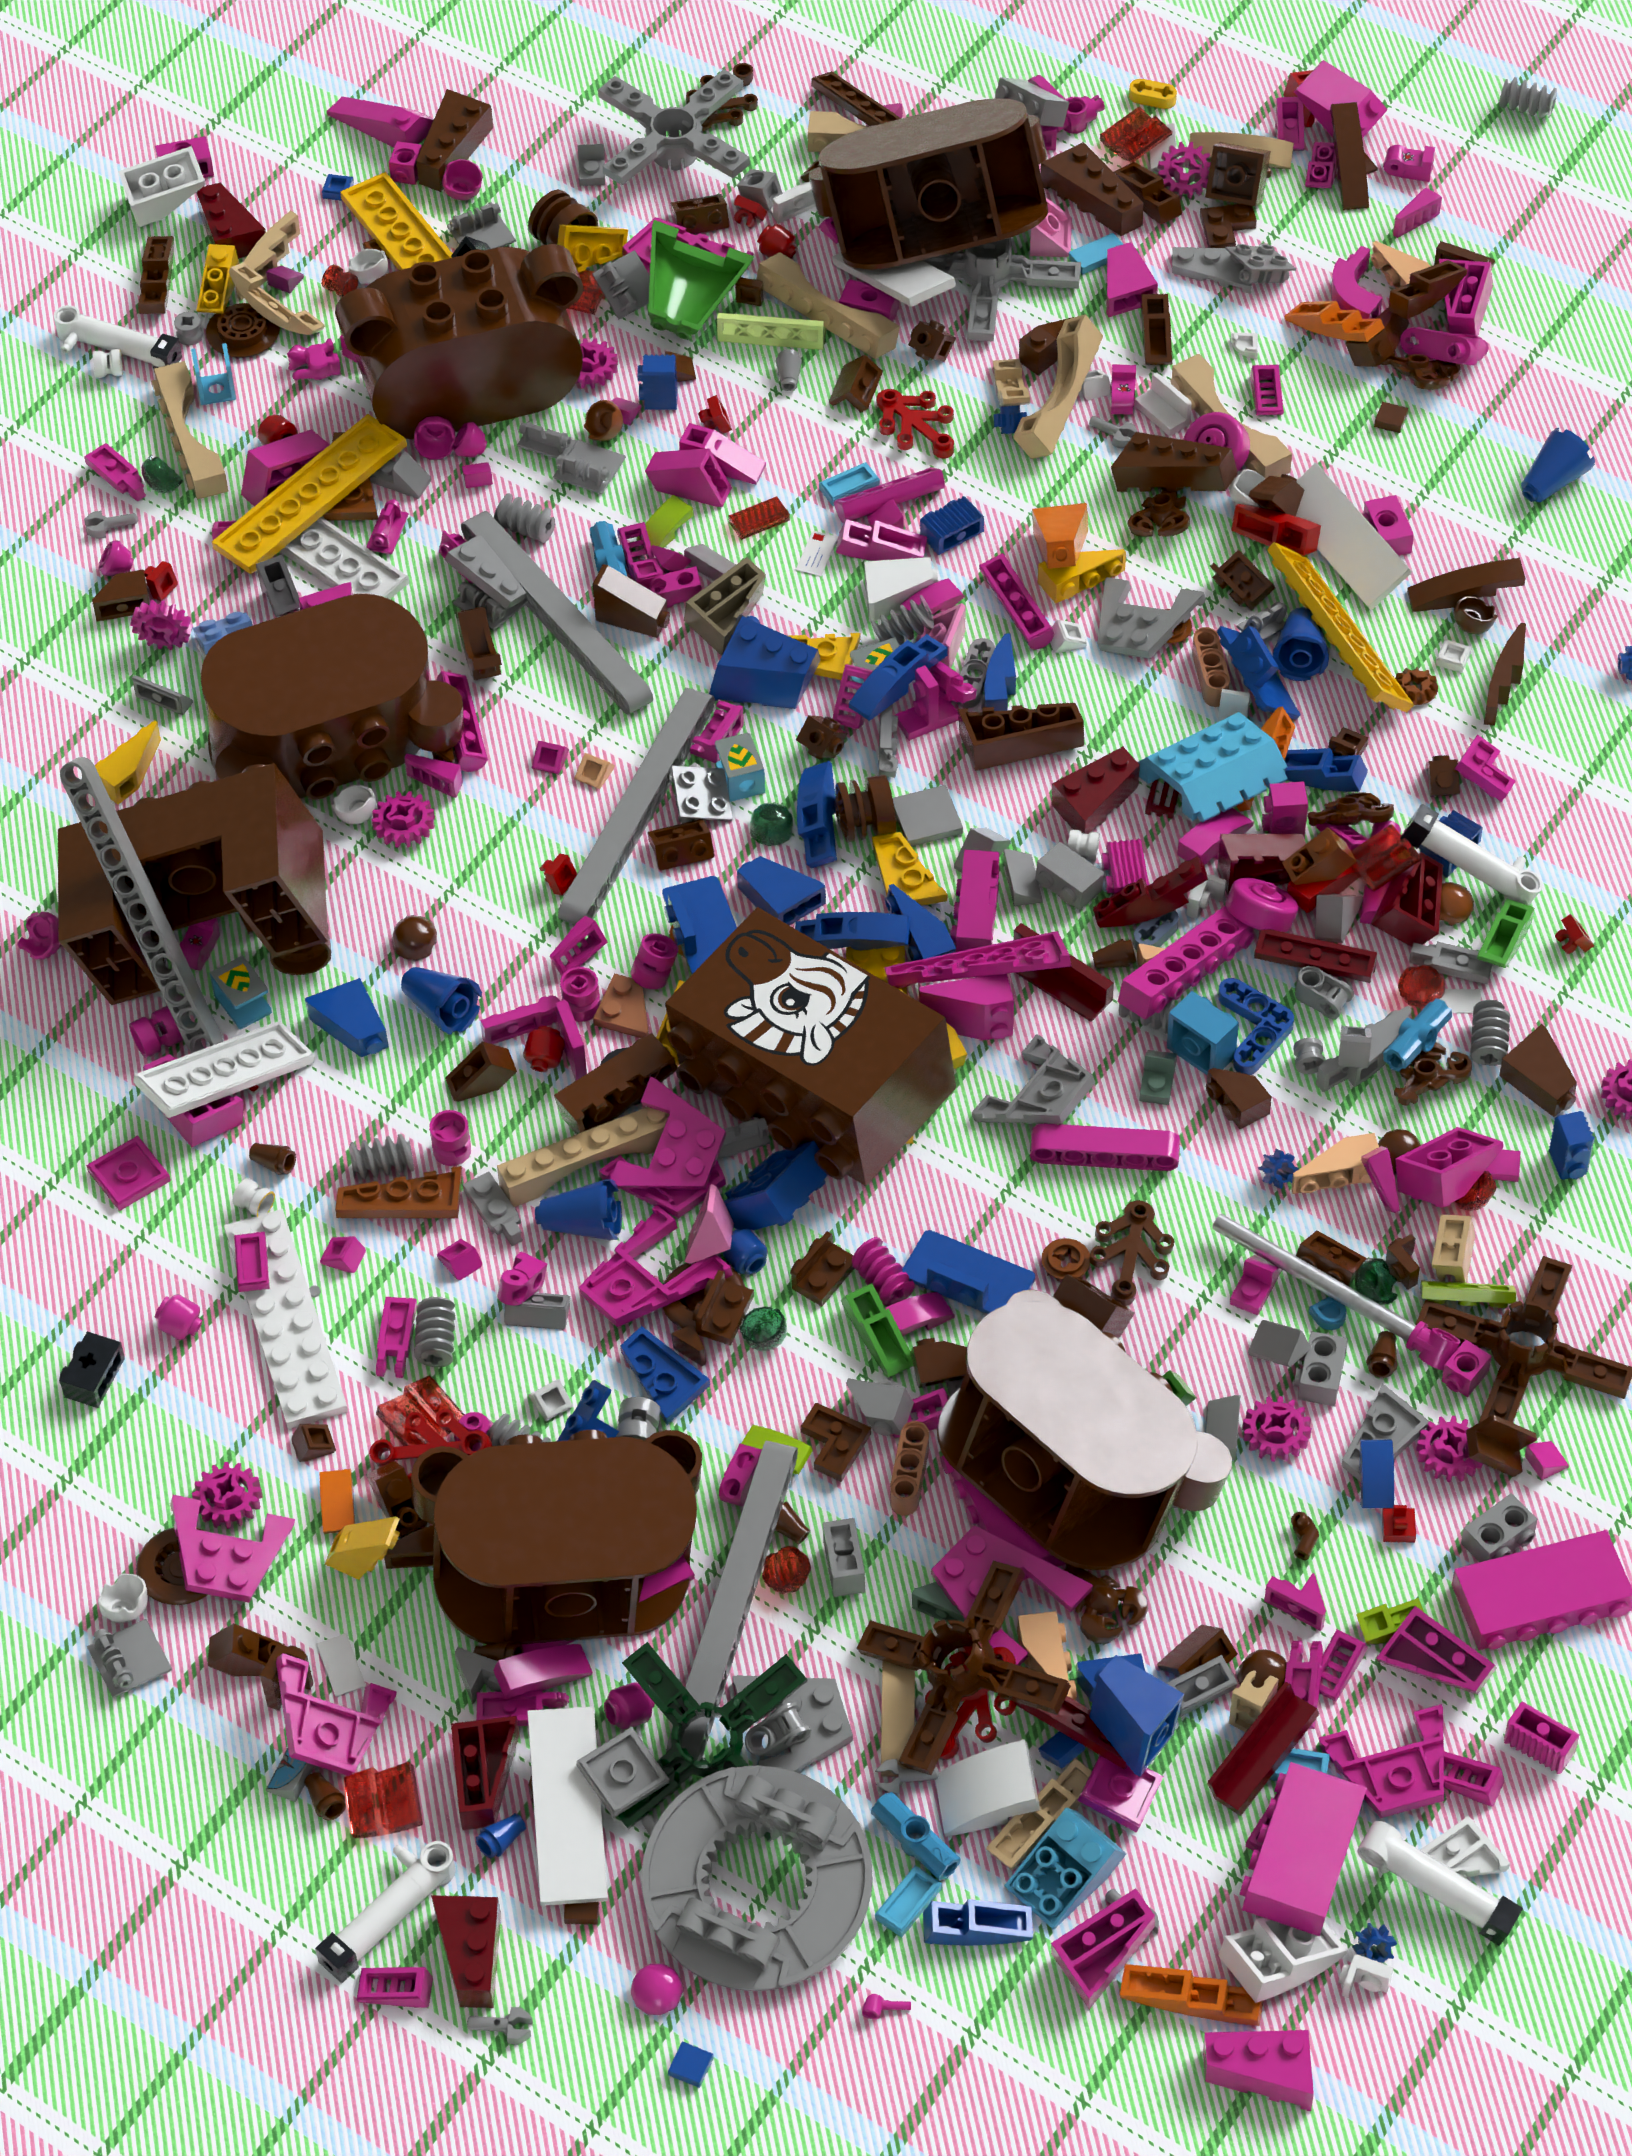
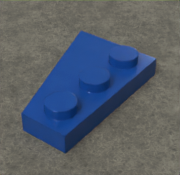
[620,1326,710,1425]

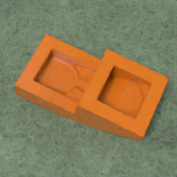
[319,1469,355,1534]

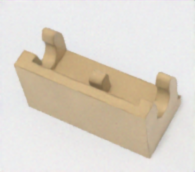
[1431,1214,1475,1283]
[1229,1671,1279,1732]

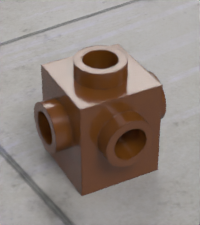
[908,320,956,362]
[796,715,848,760]

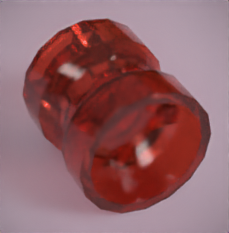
[321,264,359,298]

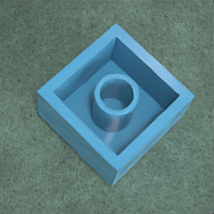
[1167,991,1239,1075]

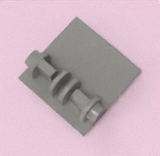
[447,202,516,249]
[1225,244,1296,284]
[592,250,650,320]
[553,440,626,494]
[453,582,528,631]
[671,766,733,823]
[87,1619,173,1698]

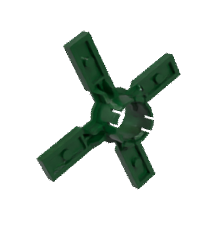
[618,1642,808,1842]

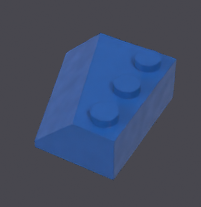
[709,616,821,709]
[724,1141,828,1231]

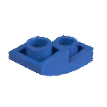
[1359,1439,1394,1508]

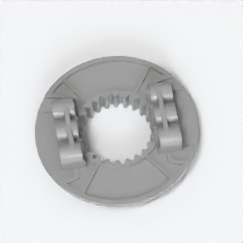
[642,1765,873,1991]

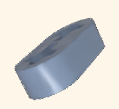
[1133,910,1179,950]

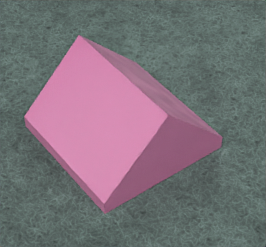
[1030,197,1072,257]
[915,603,966,668]
[685,1184,734,1264]

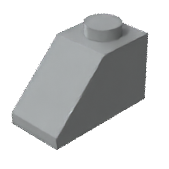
[846,1378,914,1436]

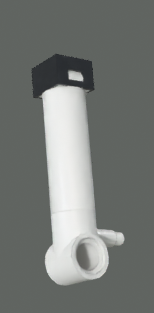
[54,305,182,370]
[1400,804,1543,906]
[1357,1821,1523,1946]
[315,1841,456,1984]

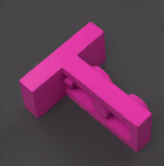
[895,665,958,741]

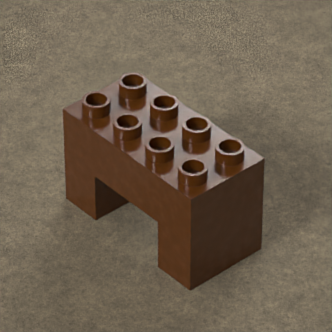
[58,763,328,1005]

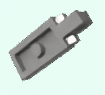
[878,704,898,778]
[1409,941,1493,985]
[463,1171,523,1246]

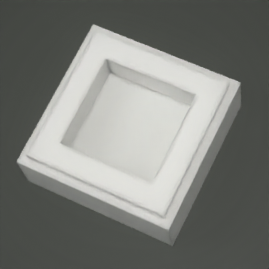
[1435,639,1472,673]

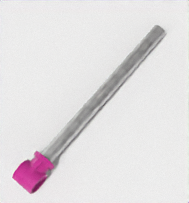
[1212,1214,1461,1370]

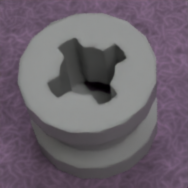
[174,311,203,346]
[1293,1037,1325,1074]

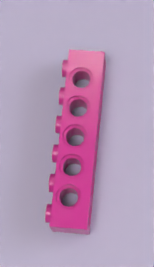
[1117,905,1254,1020]

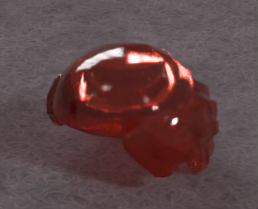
[1398,965,1445,1008]
[1454,1171,1497,1211]
[762,1546,811,1594]

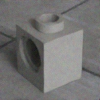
[737,169,783,210]

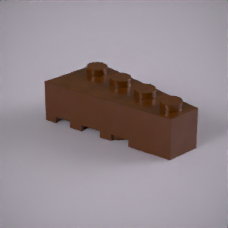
[416,89,493,192]
[1040,142,1144,236]
[1111,432,1238,492]
[958,703,1084,771]
[554,1033,677,1134]

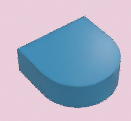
[1309,1297,1347,1330]

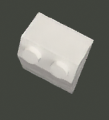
[118,146,206,228]

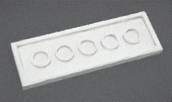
[832,252,956,307]
[1296,462,1413,610]
[280,517,410,599]
[133,1021,315,1118]
[528,1706,608,1906]

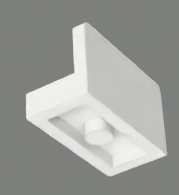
[766,182,816,223]
[1134,372,1192,437]

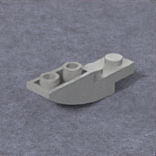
[1316,1006,1412,1092]

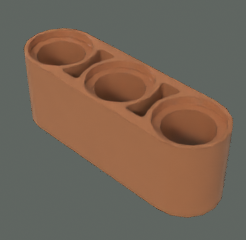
[1192,627,1230,707]
[890,1421,929,1516]

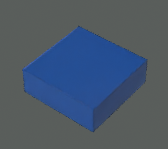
[322,174,354,201]
[1038,1731,1085,1769]
[668,2041,714,2088]

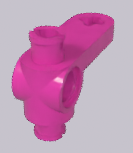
[1028,75,1105,134]
[1400,327,1489,365]

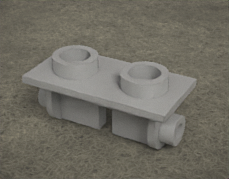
[517,421,577,459]
[1236,602,1287,641]
[717,1116,771,1160]

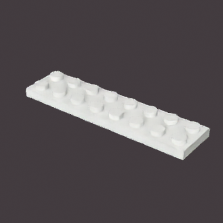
[224,1209,348,1429]

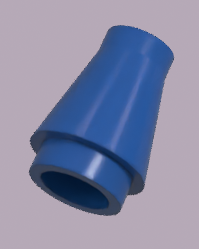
[476,1813,526,1859]

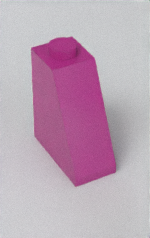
[1106,242,1158,318]
[645,448,732,507]

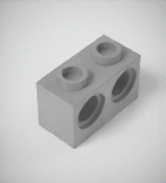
[1294,1331,1348,1407]
[1461,1493,1538,1562]
[823,1518,865,1597]

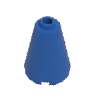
[1521,428,1595,502]
[1273,607,1329,681]
[401,967,482,1034]
[535,1179,622,1240]

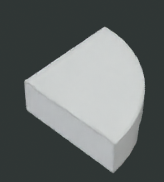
[1231,332,1258,359]

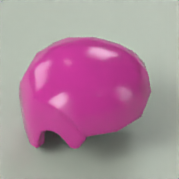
[442,159,483,201]
[414,416,455,460]
[631,1964,684,2015]

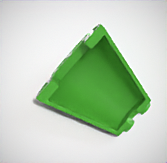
[648,220,754,340]

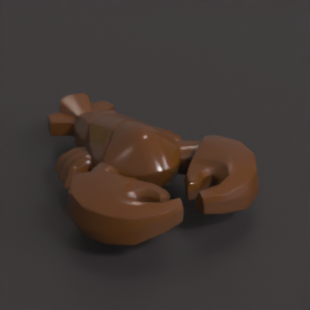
[1380,353,1461,390]
[1127,487,1190,537]
[1307,792,1394,826]
[1394,1042,1472,1106]
[1064,1564,1148,1644]

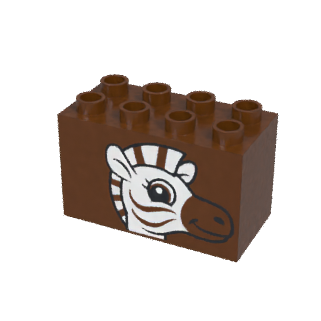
[665,907,956,1186]

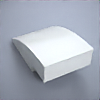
[935,1739,1040,1837]
[1218,1917,1348,2003]

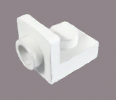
[1186,874,1226,919]
[1338,1954,1394,1998]

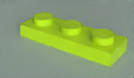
[1420,1280,1516,1308]

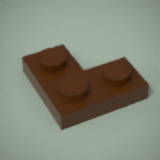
[1200,204,1257,248]
[801,1402,871,1482]

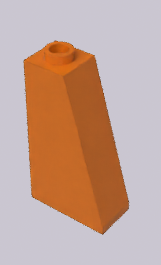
[1032,503,1089,569]

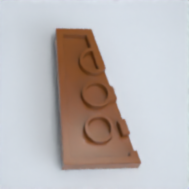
[323,432,378,520]
[335,1166,462,1218]

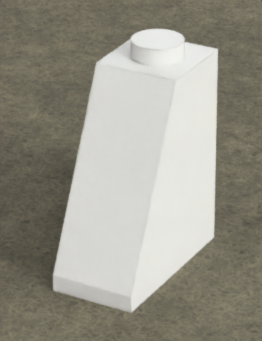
[864,557,938,622]

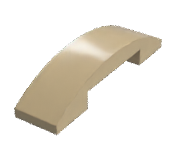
[1189,132,1294,170]
[229,262,325,335]
[993,359,1030,407]
[881,1661,915,1777]

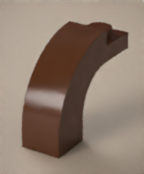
[455,607,502,680]

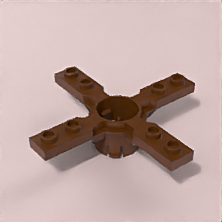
[1415,1256,1632,1423]
[856,1560,1071,1775]

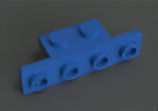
[557,1380,619,1441]

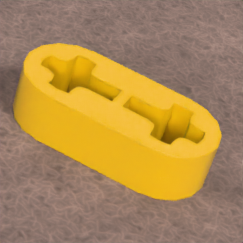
[1129,79,1177,109]

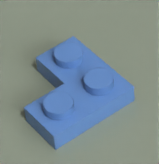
[193,612,253,655]

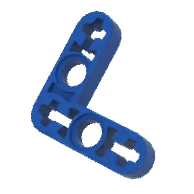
[1218,978,1294,1075]

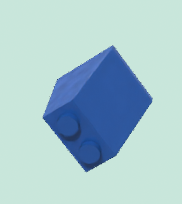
[1089,1655,1184,1777]

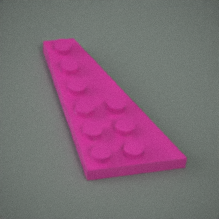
[884,931,1071,988]

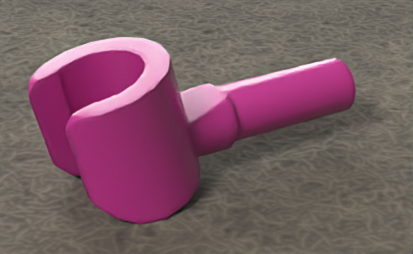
[862,1994,911,2019]

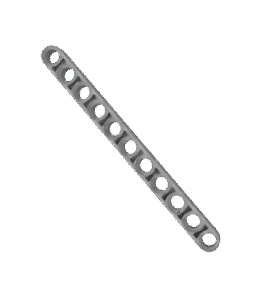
[461,511,653,715]
[558,687,715,924]
[60,757,223,1054]
[666,1441,798,1762]

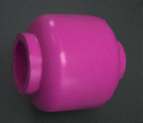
[154,1294,203,1340]
[604,1682,655,1730]

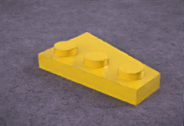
[557,225,628,273]
[789,633,861,680]
[872,832,948,906]

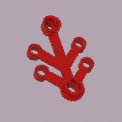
[876,389,954,459]
[369,1409,492,1484]
[925,1647,1016,1760]

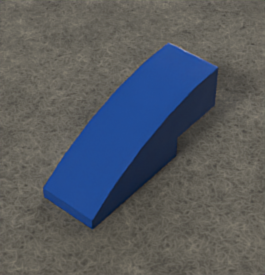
[984,633,1016,711]
[1285,748,1368,792]
[923,1899,1033,1946]

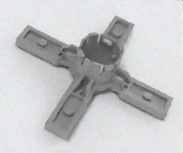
[598,69,750,185]
[922,238,1081,341]

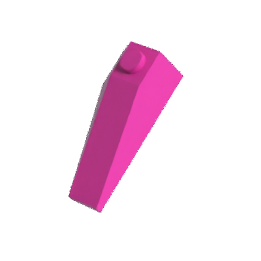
[327,96,434,148]

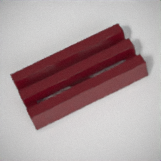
[1145,778,1180,819]

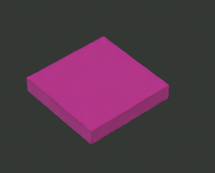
[556,1000,587,1081]
[86,1135,171,1211]
[1077,1755,1164,1832]

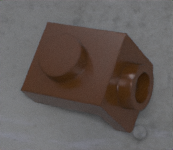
[1328,727,1369,756]
[1425,755,1460,797]
[1385,1234,1420,1290]

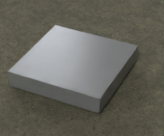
[893,785,963,847]
[576,1727,669,1818]

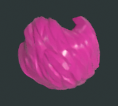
[17,912,61,960]

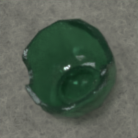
[141,455,183,494]
[750,802,793,846]
[1355,1258,1398,1305]
[740,1306,787,1352]

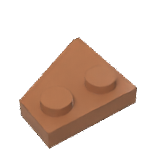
[593,973,649,1038]

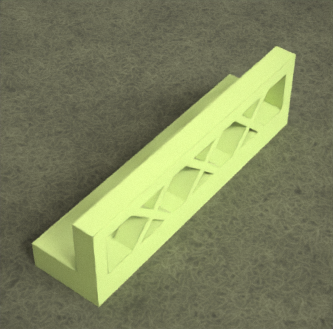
[717,313,827,350]

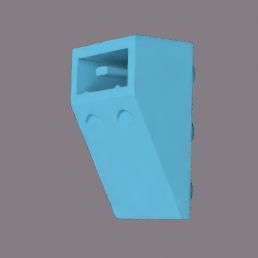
[1004,1807,1127,1929]

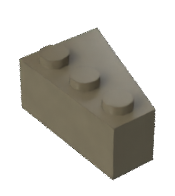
[684,557,766,656]

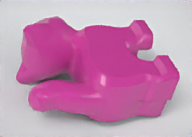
[287,338,341,380]

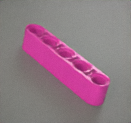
[1030,1123,1180,1171]

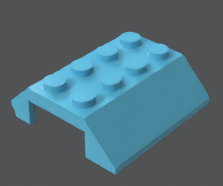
[1138,712,1288,823]

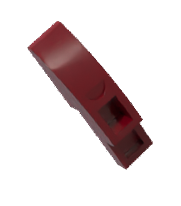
[1093,856,1208,928]

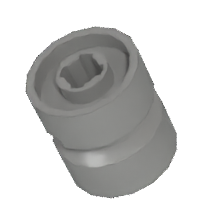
[616,1397,661,1440]

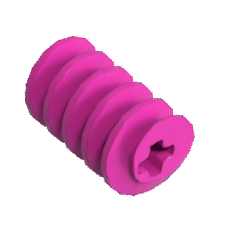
[852,1237,915,1306]

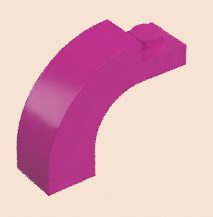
[1331,246,1382,319]

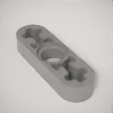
[956,638,995,708]

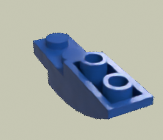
[849,634,948,721]
[797,761,837,869]
[795,912,911,951]

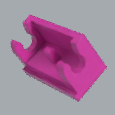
[690,701,744,763]

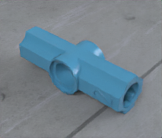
[589,521,627,576]
[1383,998,1452,1072]
[871,1792,961,1881]

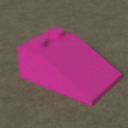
[1294,60,1388,138]
[919,974,1014,1040]
[1395,1127,1504,1207]

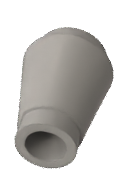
[775,349,802,391]

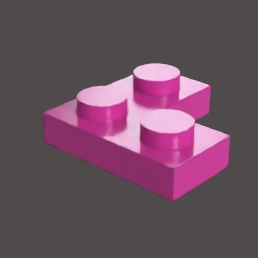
[1455,734,1516,802]

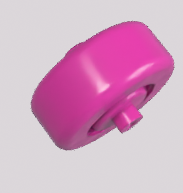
[1183,412,1250,472]
[1225,878,1298,932]

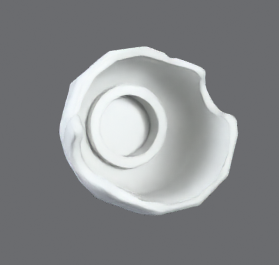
[348,249,388,284]
[1229,469,1265,508]
[333,785,376,824]
[98,1573,148,1623]

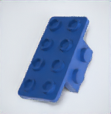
[1217,626,1301,720]
[662,876,737,975]
[902,1230,1035,1314]

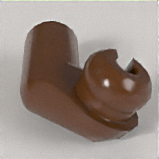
[1291,1512,1319,1560]

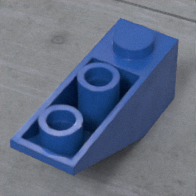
[885,884,956,961]

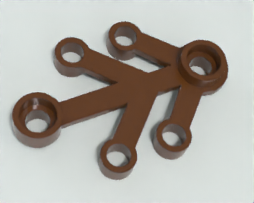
[686,63,758,131]
[1089,1200,1175,1306]

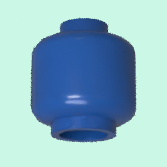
[722,1229,768,1275]

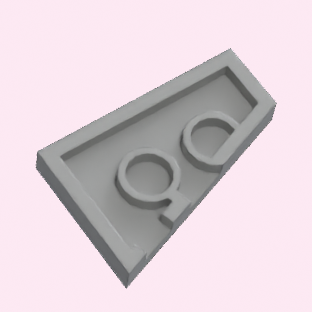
[1172,247,1252,294]
[445,534,527,610]
[1341,1383,1430,1482]

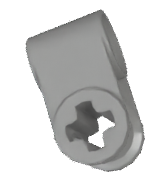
[1295,966,1354,1019]
[745,1701,812,1757]

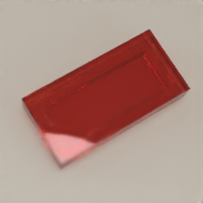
[728,496,790,540]

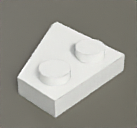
[1419,1816,1510,1878]

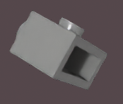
[1035,842,1104,911]

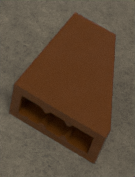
[592,564,670,638]
[1499,1024,1577,1117]

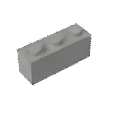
[995,77,1069,127]

